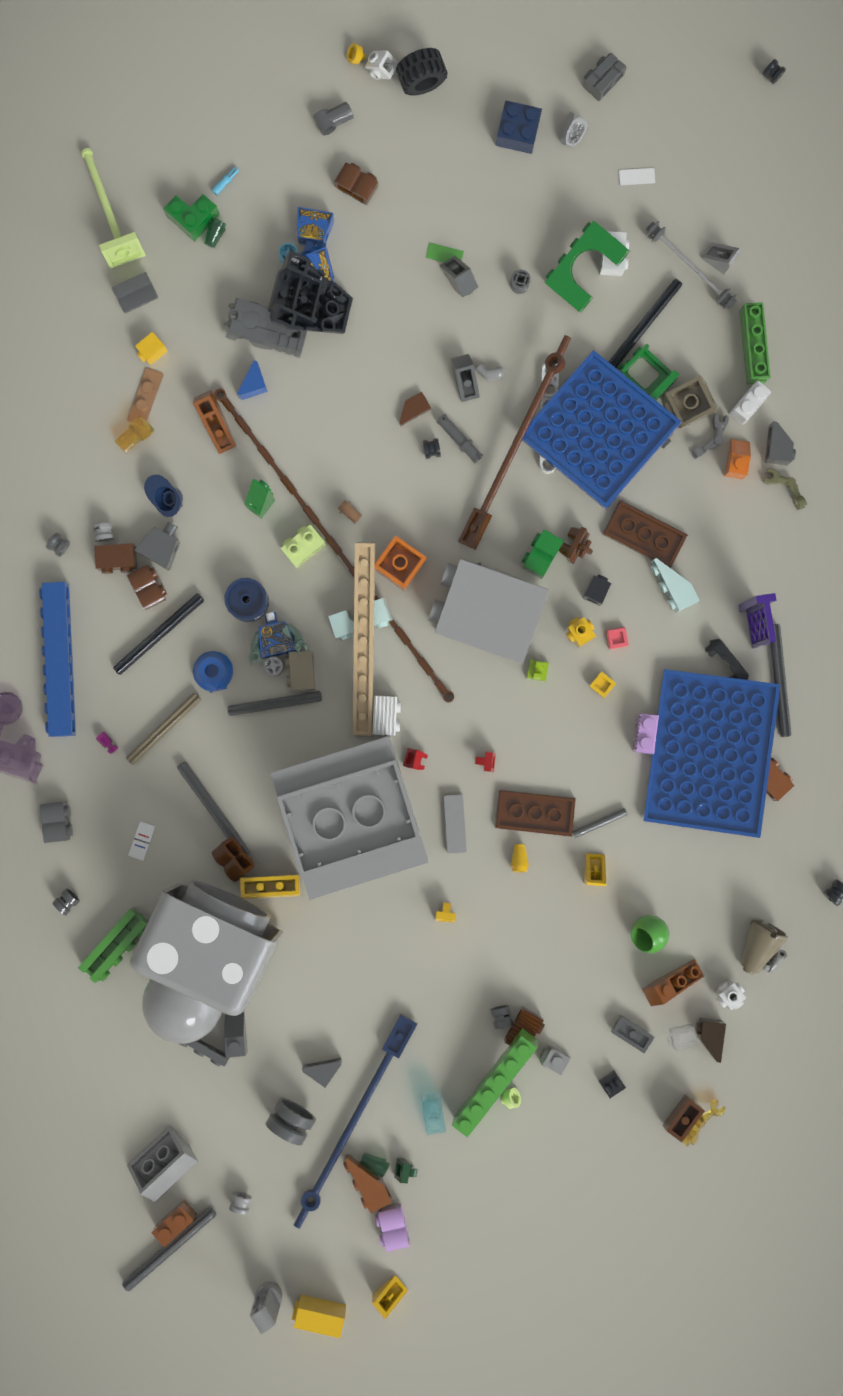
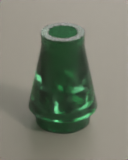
[204,218,226,249]
[360,1153,390,1178]

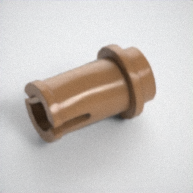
[338,500,362,524]

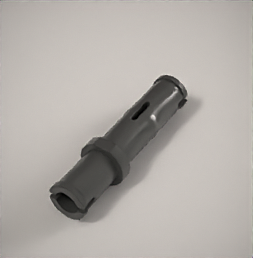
[436,414,483,464]

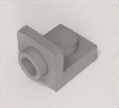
[540,1046,571,1075]

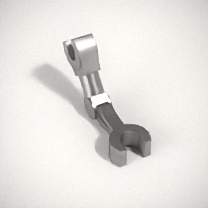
[691,414,729,459]

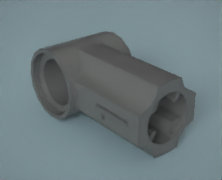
[313,102,354,136]

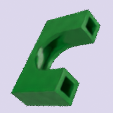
[545,220,630,313]

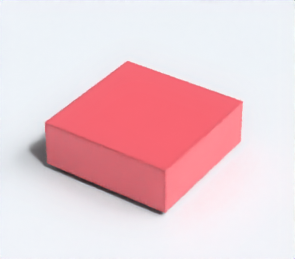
[606,627,629,650]

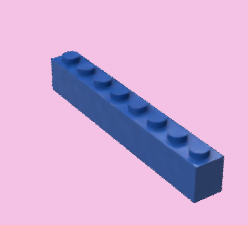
[39,582,76,737]

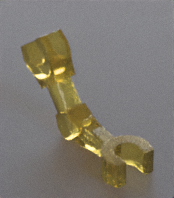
[683,1099,726,1146]

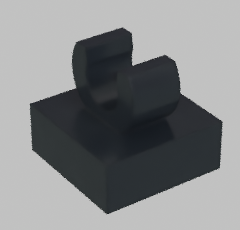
[599,1070,626,1099]

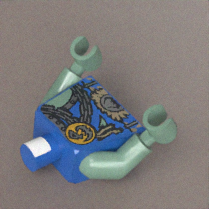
[249,612,309,665]

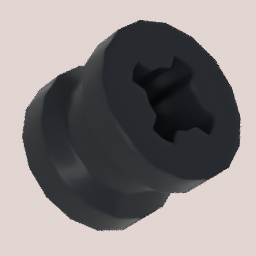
[762,59,786,84]
[423,438,441,459]

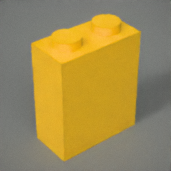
[291,1294,346,1339]

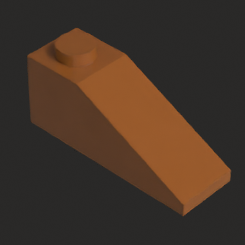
[193,390,236,454]

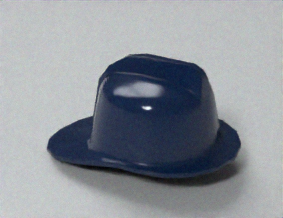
[144,474,183,517]

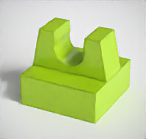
[526,659,549,682]

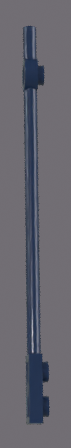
[293,1014,418,1229]

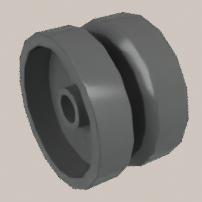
[265,1098,316,1146]

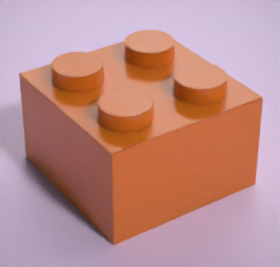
[375,535,427,591]

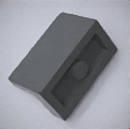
[112,272,158,313]

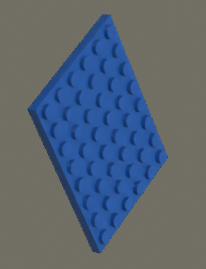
[643,669,781,838]

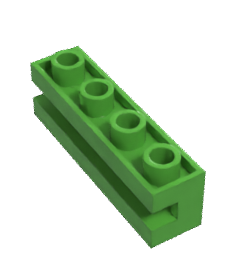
[739,302,771,385]
[78,907,148,983]

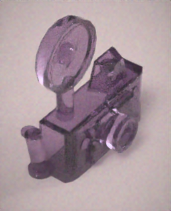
[0,692,43,784]

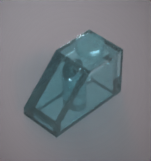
[421,1092,446,1135]

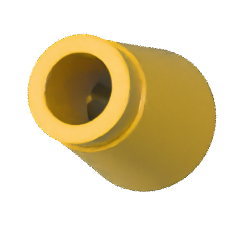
[510,844,529,872]

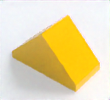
[583,853,607,886]
[372,1275,408,1319]

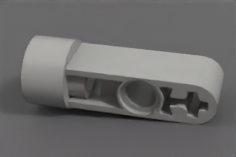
[249,1282,283,1334]

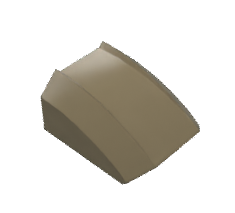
[663,375,718,428]

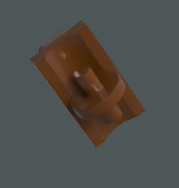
[559,527,593,564]

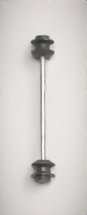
[646,221,737,309]

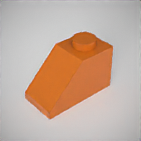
[724,439,751,480]

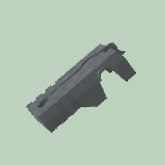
[224,298,307,358]

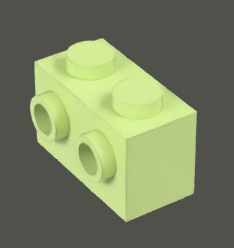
[281,524,326,569]

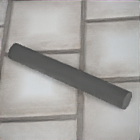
[572,808,628,838]

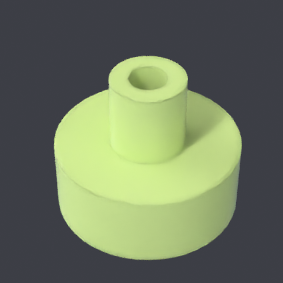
[501,1088,521,1109]

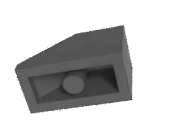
[439,256,479,297]
[451,354,480,402]
[765,421,796,466]
[224,1013,248,1058]

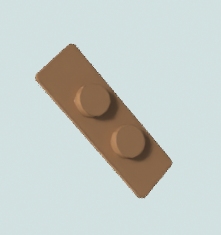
[127,368,163,426]

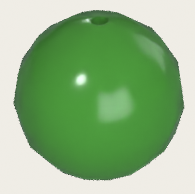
[631,915,669,954]

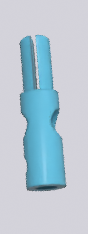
[211,167,239,196]

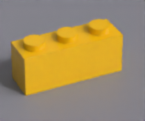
[240,875,301,899]

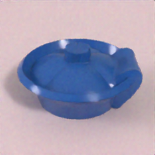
[193,651,233,693]

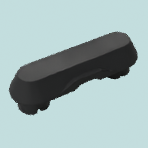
[705,639,749,680]

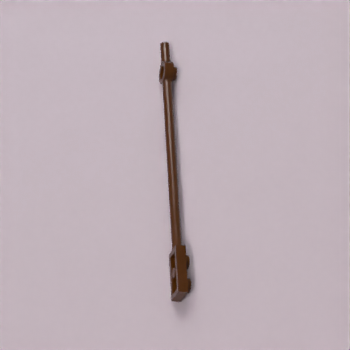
[458,335,571,550]

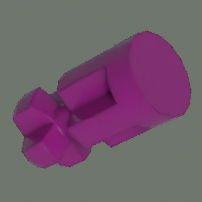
[96,731,118,754]

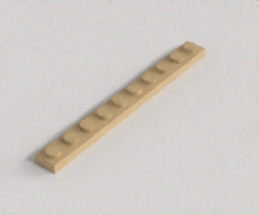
[353,542,375,736]

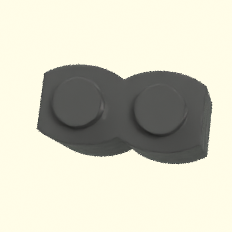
[40,801,73,843]

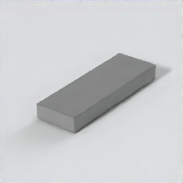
[444,794,467,853]

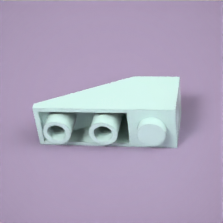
[650,558,700,613]

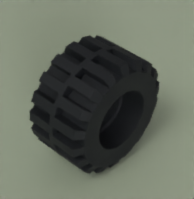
[396,48,448,96]

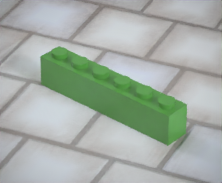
[452,1028,538,1138]

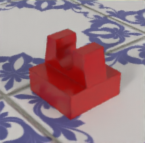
[403,748,428,770]
[475,752,496,772]

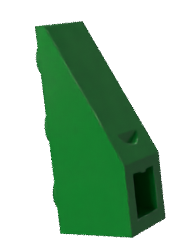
[244,479,275,519]

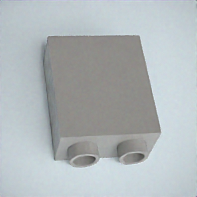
[428,559,549,664]

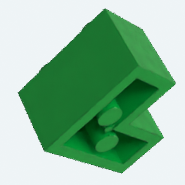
[163,194,220,242]
[521,530,564,579]

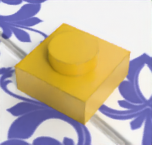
[589,671,616,699]

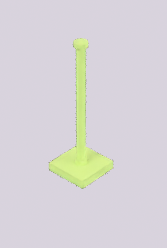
[81,148,146,269]

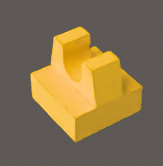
[435,902,456,923]

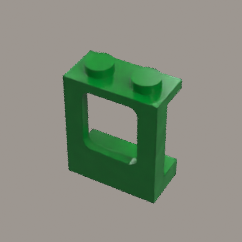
[619,344,680,401]

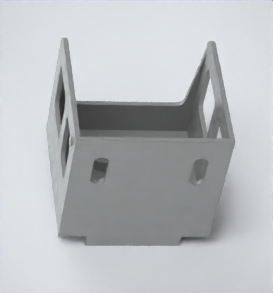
[271,736,428,900]

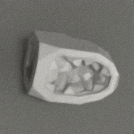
[561,112,589,147]

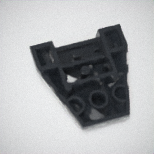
[268,250,353,334]

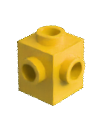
[566,617,596,648]

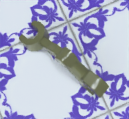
[763,468,807,510]

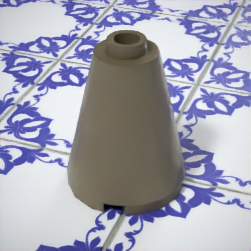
[741,918,788,975]

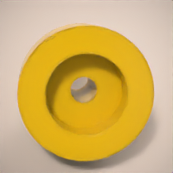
[346,43,366,65]

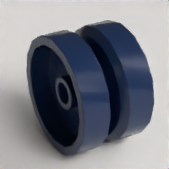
[224,578,269,622]

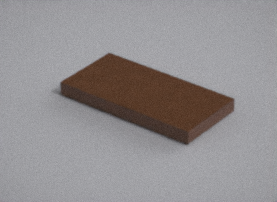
[602,500,688,568]
[495,790,576,837]

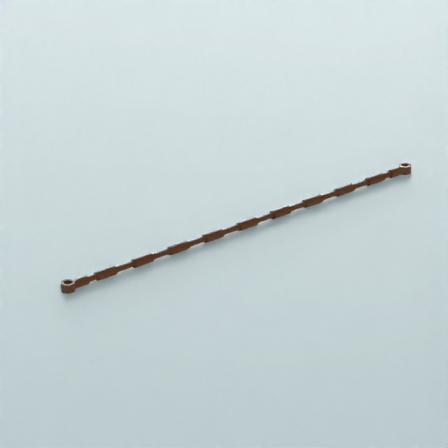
[214,388,454,703]

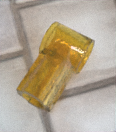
[115,415,154,454]

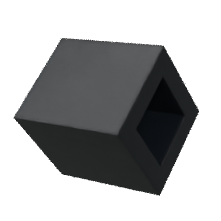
[583,574,611,606]

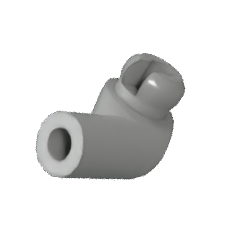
[762,950,787,973]

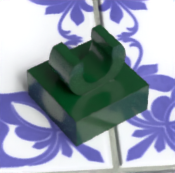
[394,1158,418,1184]

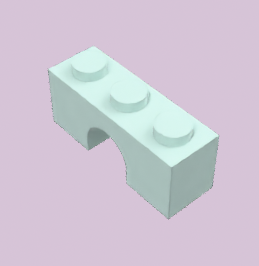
[328,598,392,641]

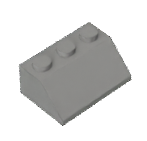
[127,1126,198,1202]

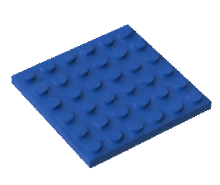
[522,350,682,510]

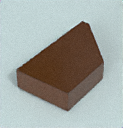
[399,392,431,426]

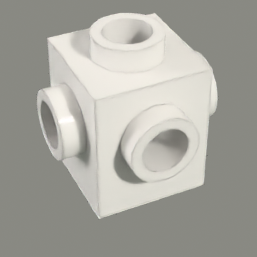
[365,50,399,80]
[715,980,746,1010]

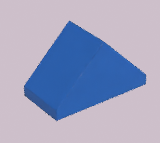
[237,360,268,400]

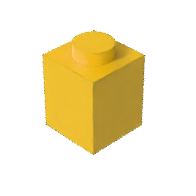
[135,331,167,365]

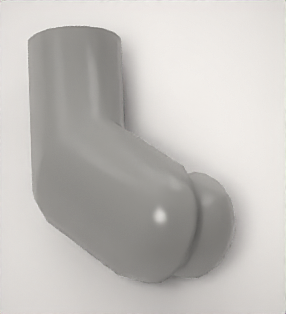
[475,363,505,381]

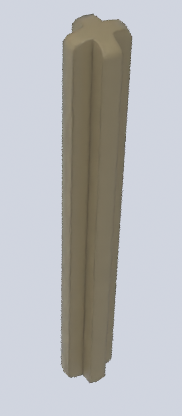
[126,693,201,764]

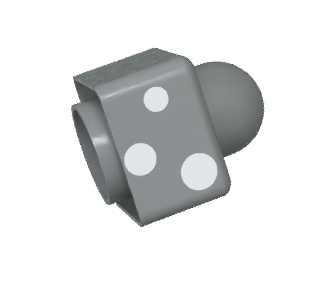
[130,881,283,1044]

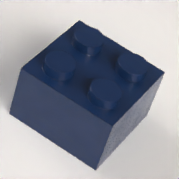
[496,100,542,154]

